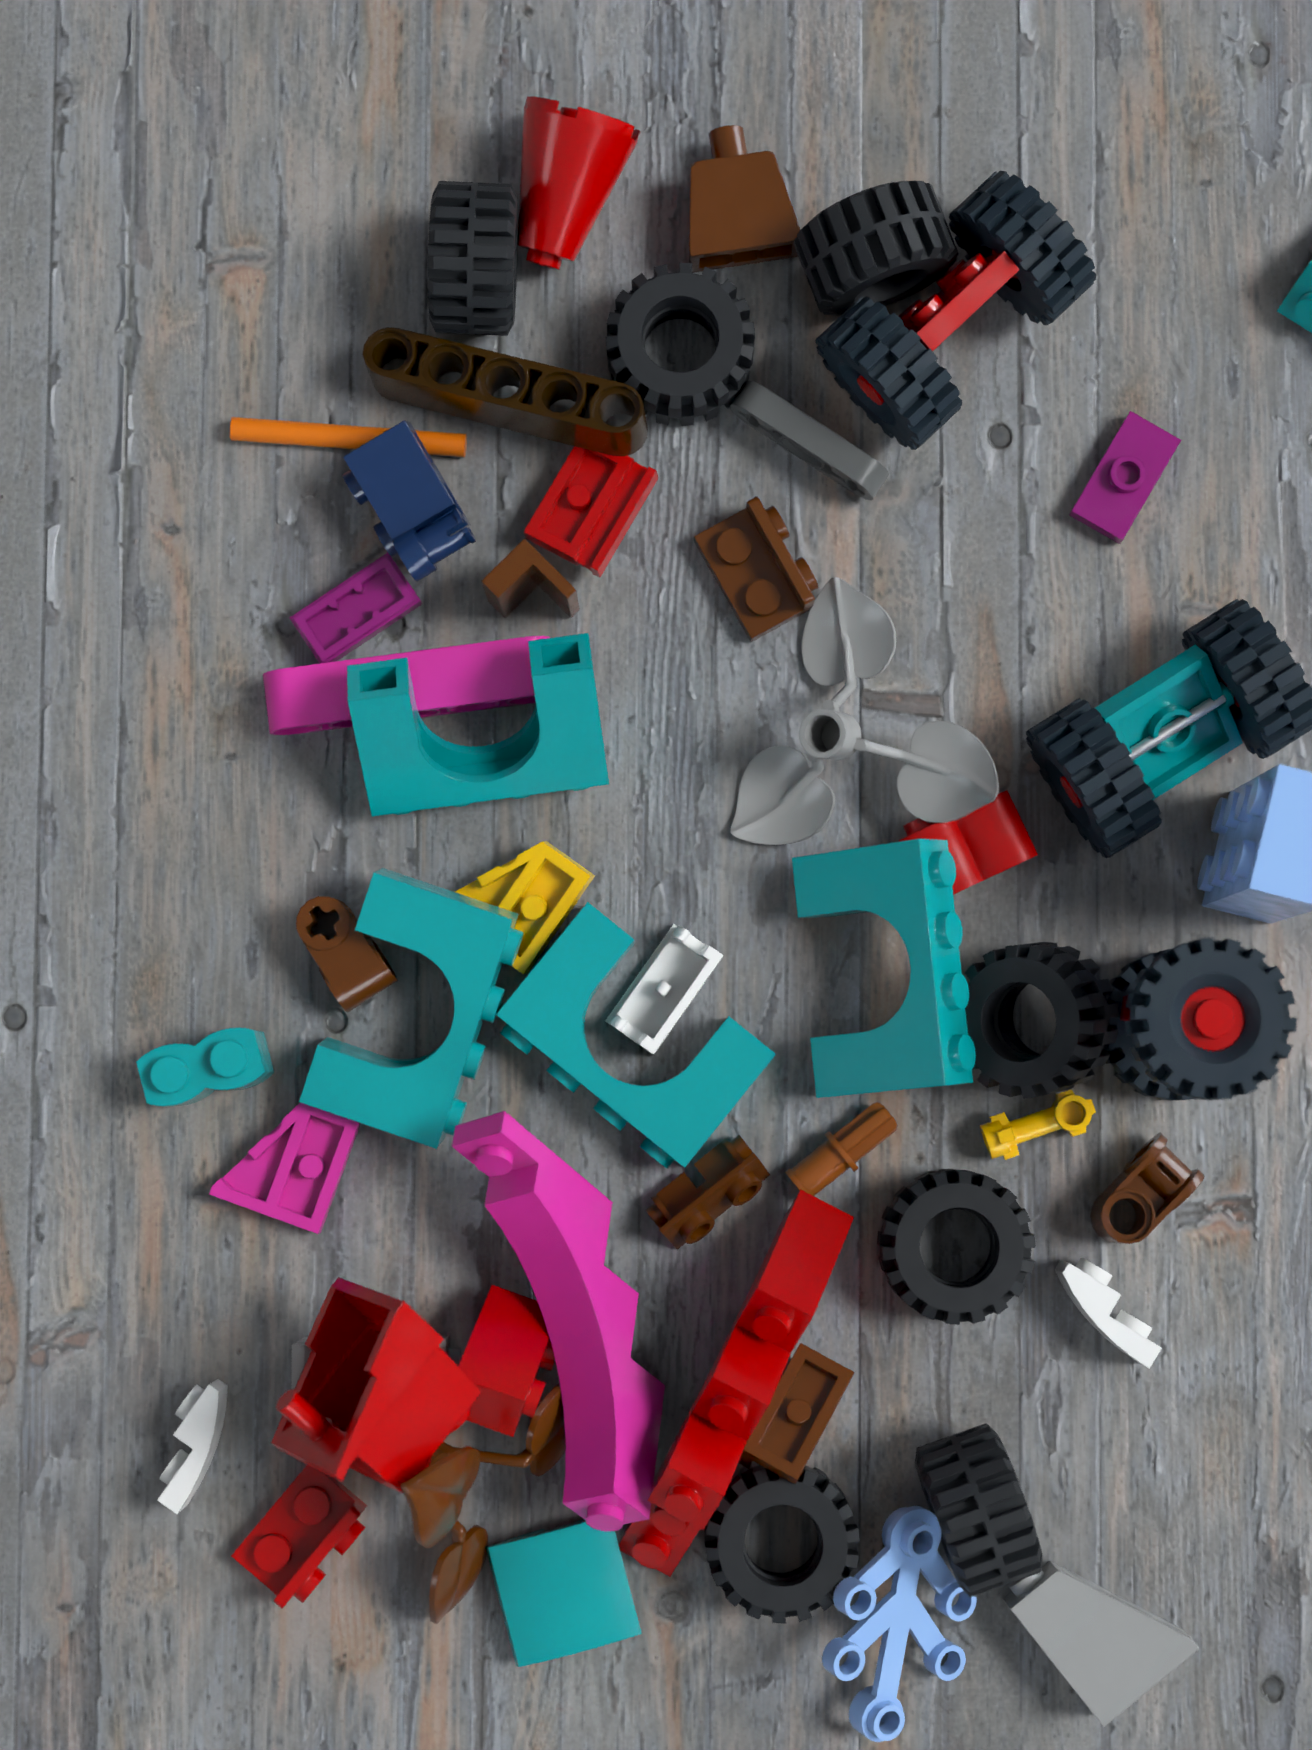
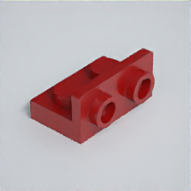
[231,1465,367,1608]

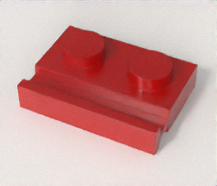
[524,446,659,578]

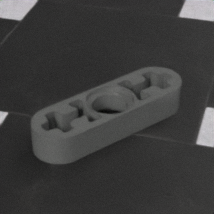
[730,381,889,501]

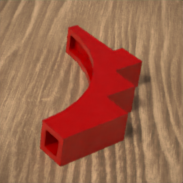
[619,1189,854,1577]

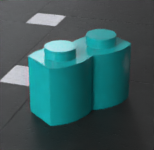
[136,1028,274,1106]

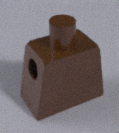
[689,125,801,273]

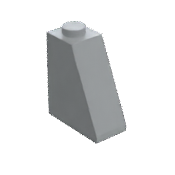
[1003,1561,1199,1727]

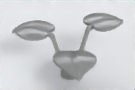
[730,577,999,845]

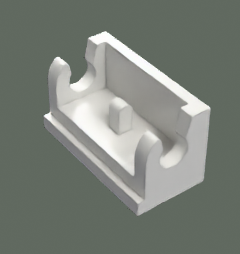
[605,924,723,1056]

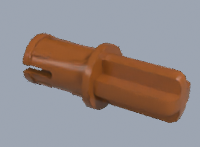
[785,1102,898,1196]

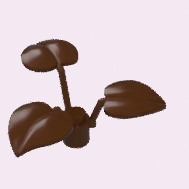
[401,1383,566,1624]

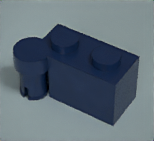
[342,420,476,582]

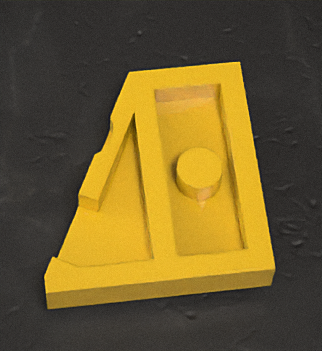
[455,841,595,974]

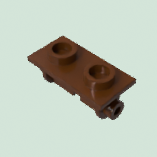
[645,1135,770,1250]

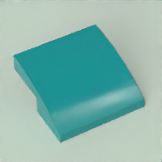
[485,1519,642,1667]

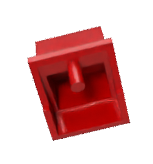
[271,1277,482,1494]

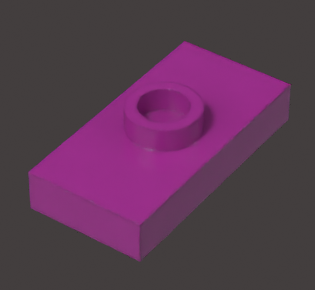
[1069,411,1181,544]
[290,552,422,663]

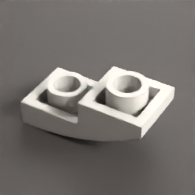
[1055,1257,1162,1369]
[157,1379,228,1514]

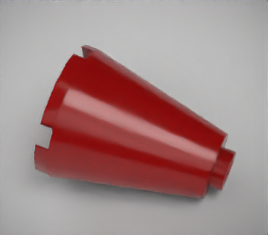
[518,96,640,270]

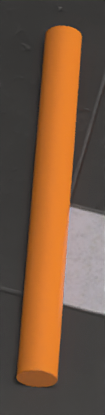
[230,417,467,457]

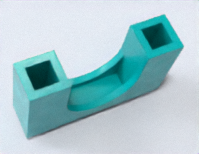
[347,633,609,817]
[792,839,976,1098]
[299,868,524,1149]
[496,902,776,1169]

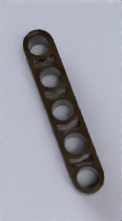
[363,327,648,456]

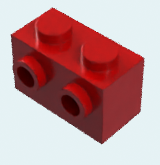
[458,1284,555,1437]

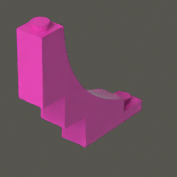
[452,1111,665,1531]

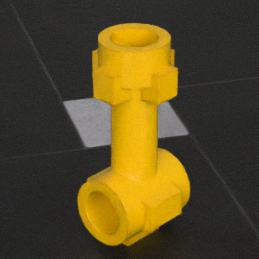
[980,1089,1096,1160]

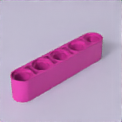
[263,636,551,735]

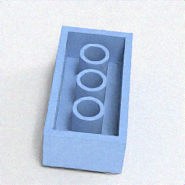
[1197,764,1312,924]

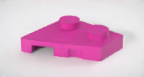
[209,1102,361,1234]

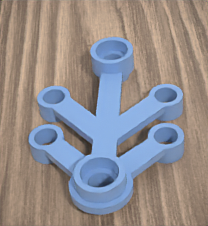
[822,1506,977,1742]

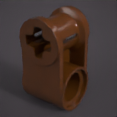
[296,896,398,1013]
[1090,1132,1205,1244]

